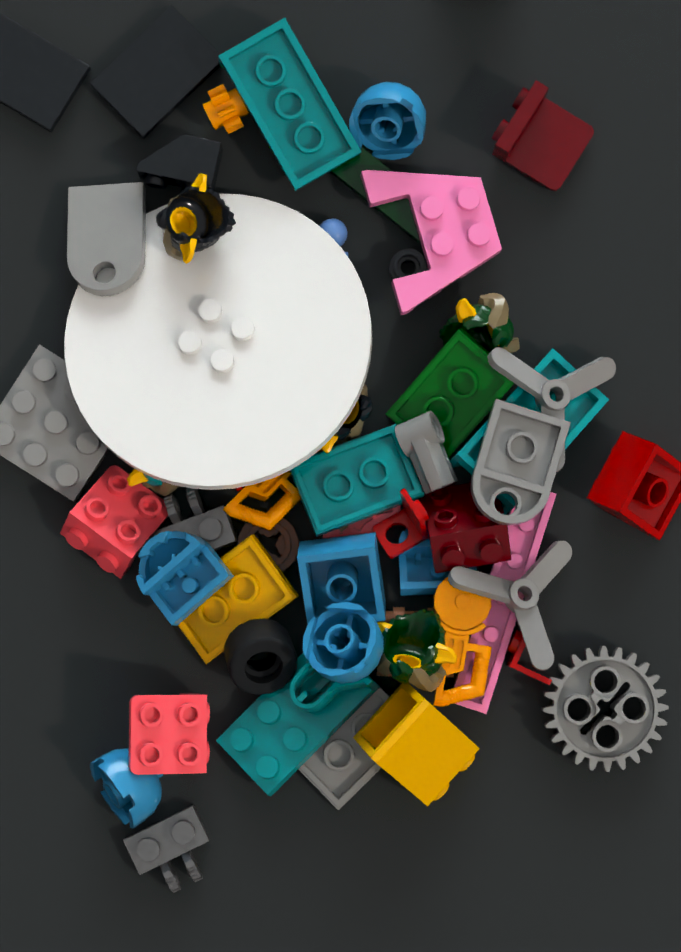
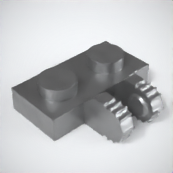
[153,488,239,552]
[123,805,210,893]

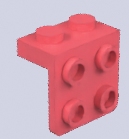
[60,465,168,579]
[128,693,210,775]

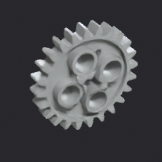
[541,645,669,772]

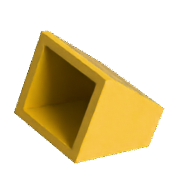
[353,683,480,807]

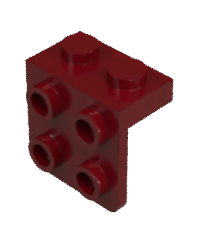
[491,80,594,191]
[421,482,512,574]

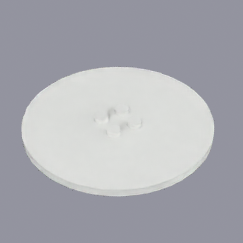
[64,194,372,490]

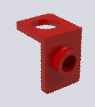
[372,488,429,559]
[506,630,552,685]

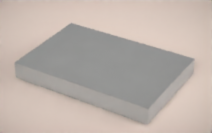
[299,687,390,810]

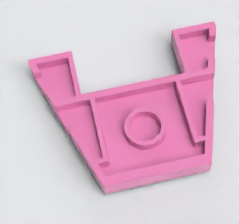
[360,170,502,315]

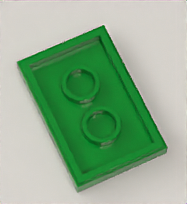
[386,328,514,458]

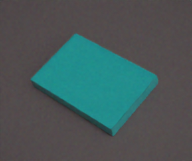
[290,424,424,537]

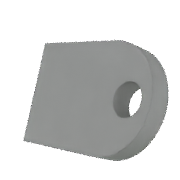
[67,182,146,296]
[470,399,571,525]

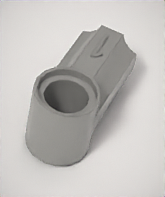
[395,411,458,494]

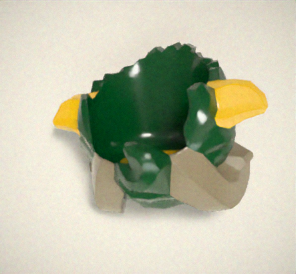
[439,293,520,354]
[377,609,457,692]

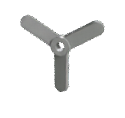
[488,347,616,472]
[448,541,572,671]

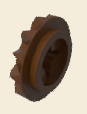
[238,518,299,572]

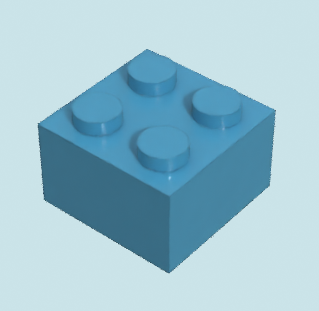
[297,532,386,624]

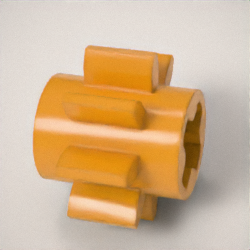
[202,84,249,134]

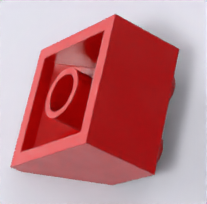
[586,431,681,541]

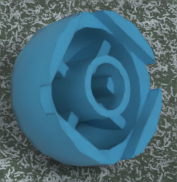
[349,81,426,160]
[303,602,384,684]
[90,748,163,829]

